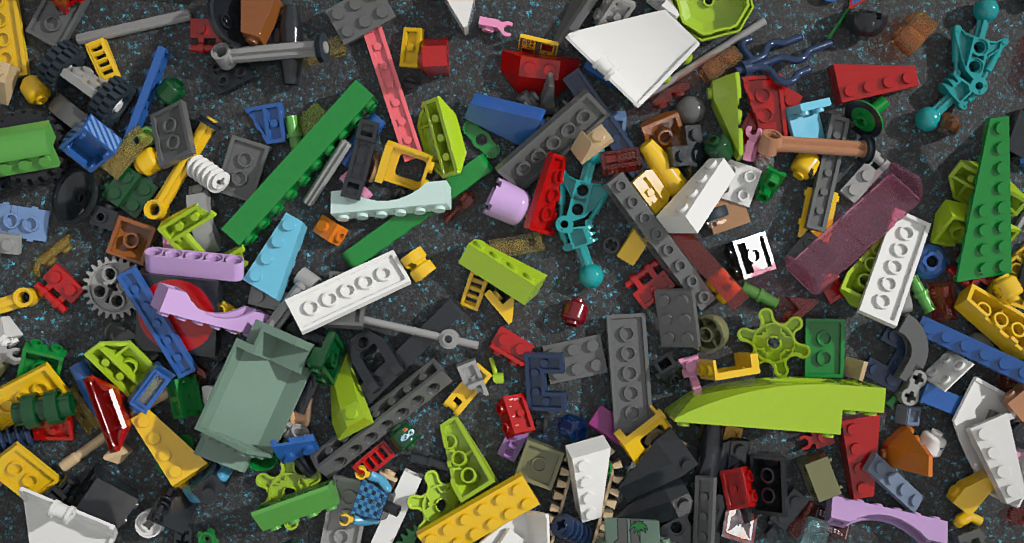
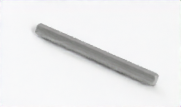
[75,9,192,45]

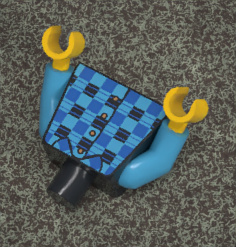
[178,462,232,505]
[339,465,401,526]

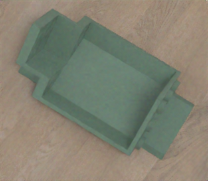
[193,319,314,473]

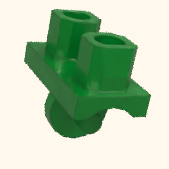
[755,165,787,203]

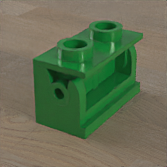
[166,374,204,419]

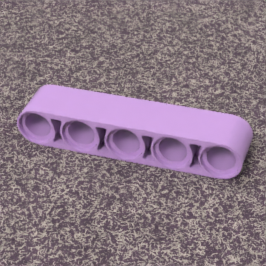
[144,247,244,281]

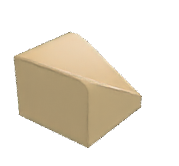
[844,356,868,381]
[103,442,133,464]

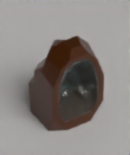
[935,112,961,137]

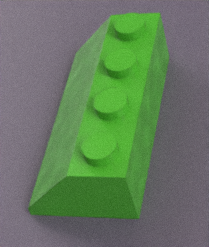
[251,479,341,532]

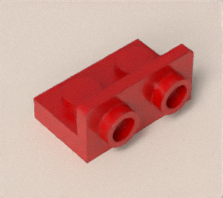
[489,325,535,367]
[496,393,536,440]
[32,413,76,440]
[719,466,757,511]

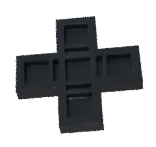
[667,124,710,182]

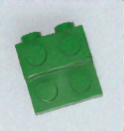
[16,339,67,378]

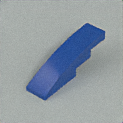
[918,383,963,415]

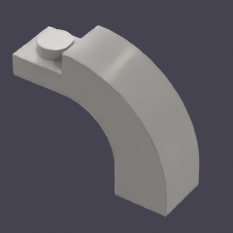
[186,184,221,253]

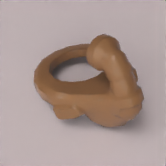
[367,151,383,183]

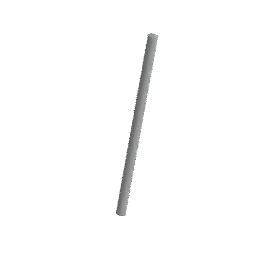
[631,17,767,108]

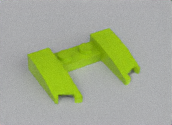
[157,203,248,267]

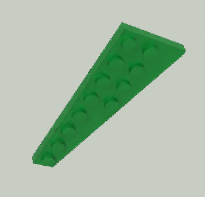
[953,115,1012,282]

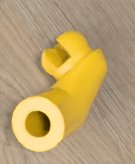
[953,511,984,528]

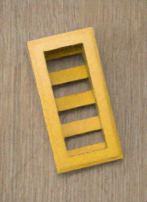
[85,38,121,81]
[460,271,488,311]

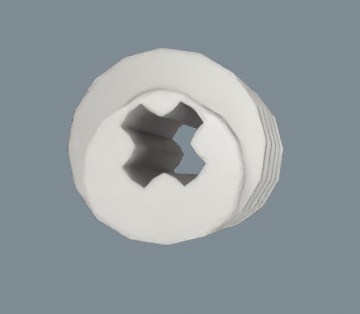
[186,155,230,193]

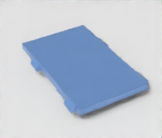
[0,202,51,242]

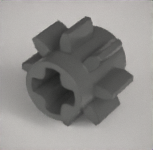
[516,89,540,107]

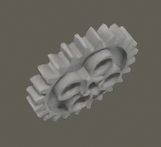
[82,256,140,319]

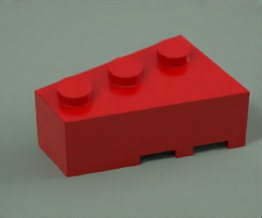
[418,37,450,77]

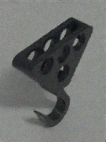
[659,491,726,543]

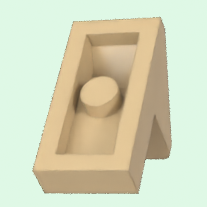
[570,124,614,164]

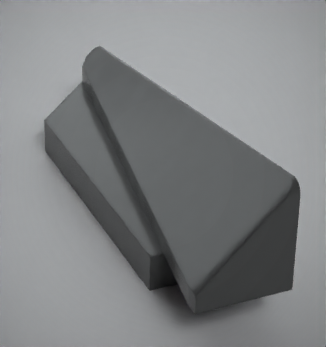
[553,0,599,50]

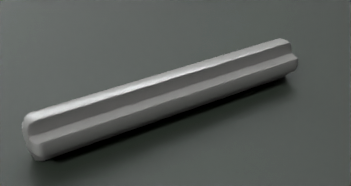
[303,139,351,206]

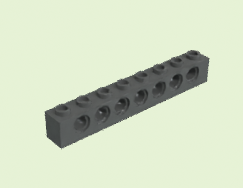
[601,172,716,311]
[310,358,452,478]

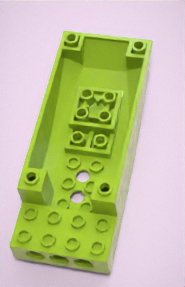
[664,376,886,438]

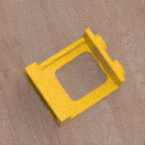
[374,140,435,191]
[696,352,760,381]
[613,404,672,465]

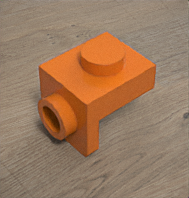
[313,214,348,246]

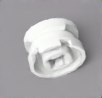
[135,508,165,538]

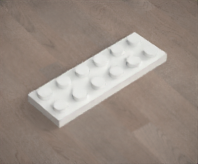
[857,208,931,329]
[285,250,411,335]

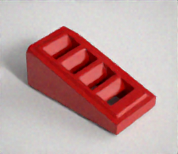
[352,440,396,474]

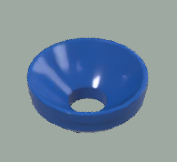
[915,244,946,279]

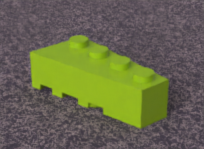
[458,239,548,305]

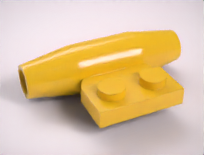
[630,139,687,215]

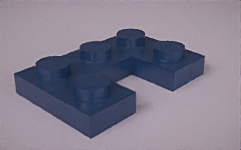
[865,326,905,393]
[524,352,567,412]

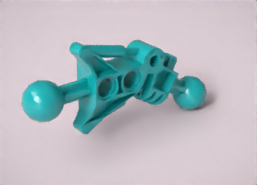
[915,0,1009,132]
[556,149,608,289]

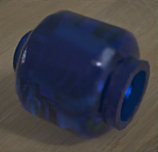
[558,413,587,442]

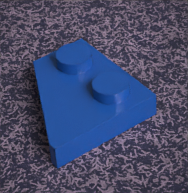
[245,102,288,145]
[270,434,320,464]

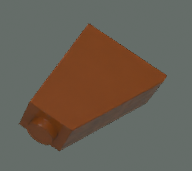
[241,0,283,46]

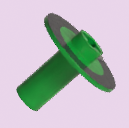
[845,96,889,138]

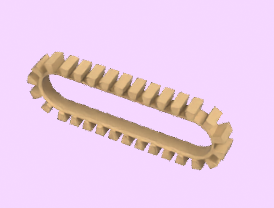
[547,446,623,543]

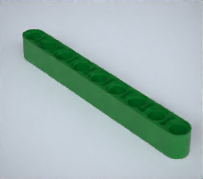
[341,153,494,269]

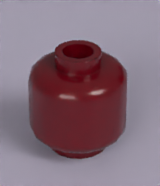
[561,297,589,328]

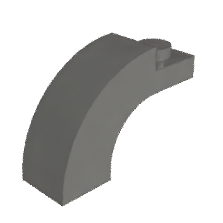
[48,92,114,132]
[893,313,928,382]

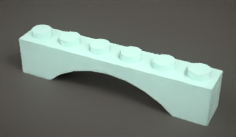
[330,180,451,222]

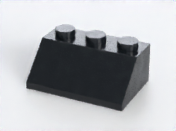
[750,451,788,518]

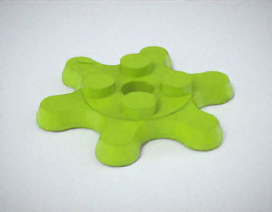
[737,308,811,378]
[256,462,322,530]
[406,470,468,531]

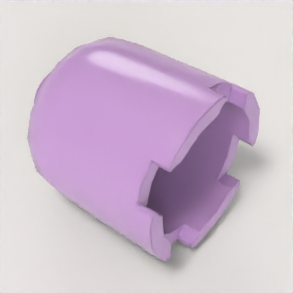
[482,177,531,225]

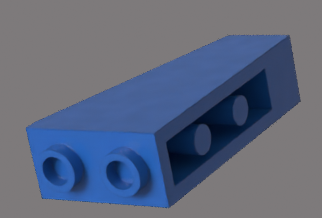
[464,93,546,146]

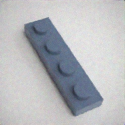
[862,452,924,513]

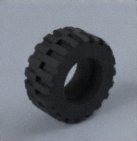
[0,108,73,186]

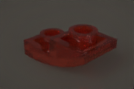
[650,81,690,110]

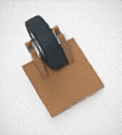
[705,198,751,235]

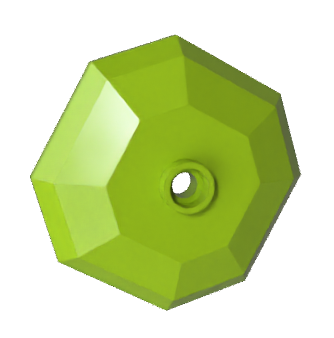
[671,0,754,42]

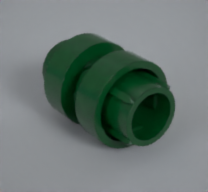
[11,388,76,430]

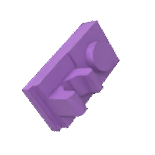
[497,433,529,462]

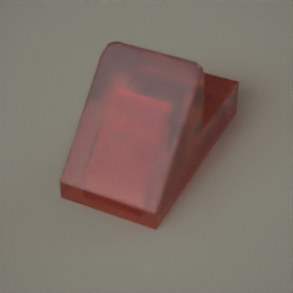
[780,296,819,323]

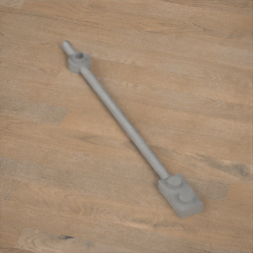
[248,285,479,349]

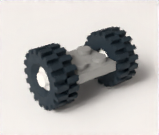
[36,39,136,127]

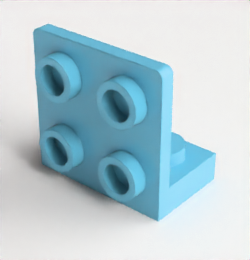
[785,97,831,139]

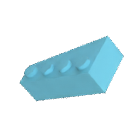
[243,212,308,303]

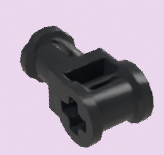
[43,472,80,504]

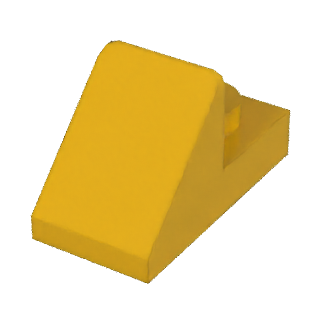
[484,289,514,324]

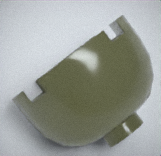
[695,313,729,354]

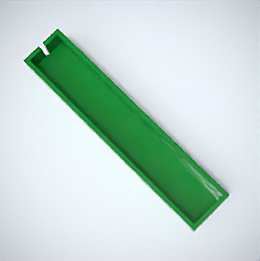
[221,80,378,246]

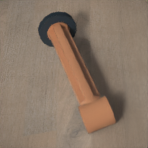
[757,129,876,164]

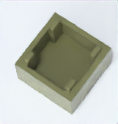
[514,437,565,491]
[796,450,843,502]

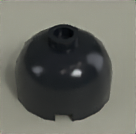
[846,8,888,41]

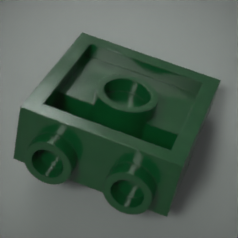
[102,164,161,219]
[307,331,348,386]

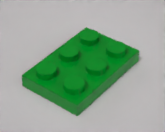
[803,318,845,378]

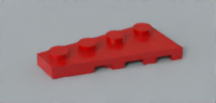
[740,73,789,154]
[523,151,566,237]

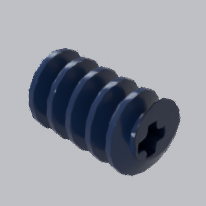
[0,425,35,454]
[551,513,592,543]

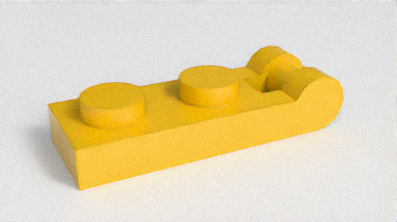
[443,362,493,417]

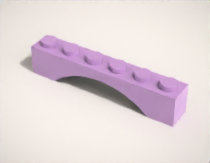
[150,282,270,337]
[824,495,948,543]

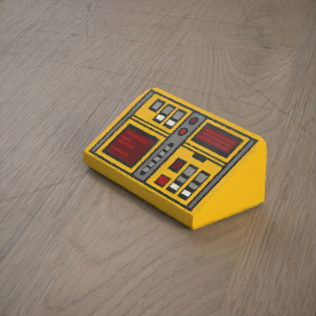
[517,34,559,56]

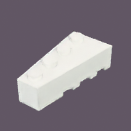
[656,158,736,233]
[965,413,1024,504]
[565,435,611,523]

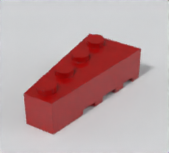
[827,64,919,106]
[838,413,880,499]

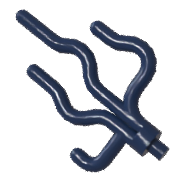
[733,34,834,87]

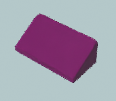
[588,405,629,446]

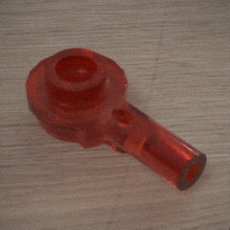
[444,191,476,223]
[788,501,815,538]

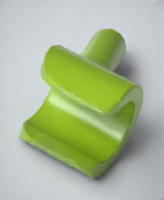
[489,357,504,384]

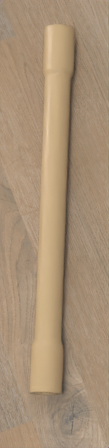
[59,387,168,472]

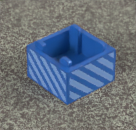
[58,113,122,173]

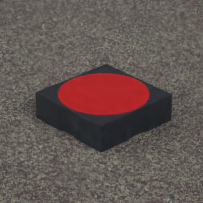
[135,267,224,358]

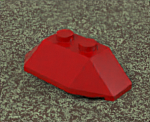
[500,49,580,97]
[83,375,132,454]

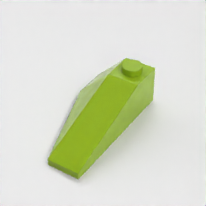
[839,233,884,308]
[440,415,500,503]

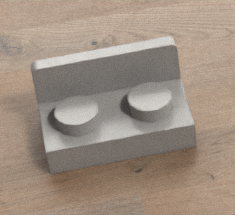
[593,0,636,26]

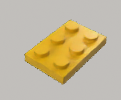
[0,441,61,496]

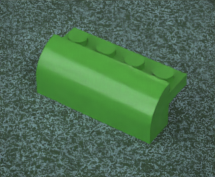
[0,120,61,177]

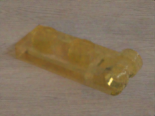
[100,124,154,180]
[488,232,546,256]

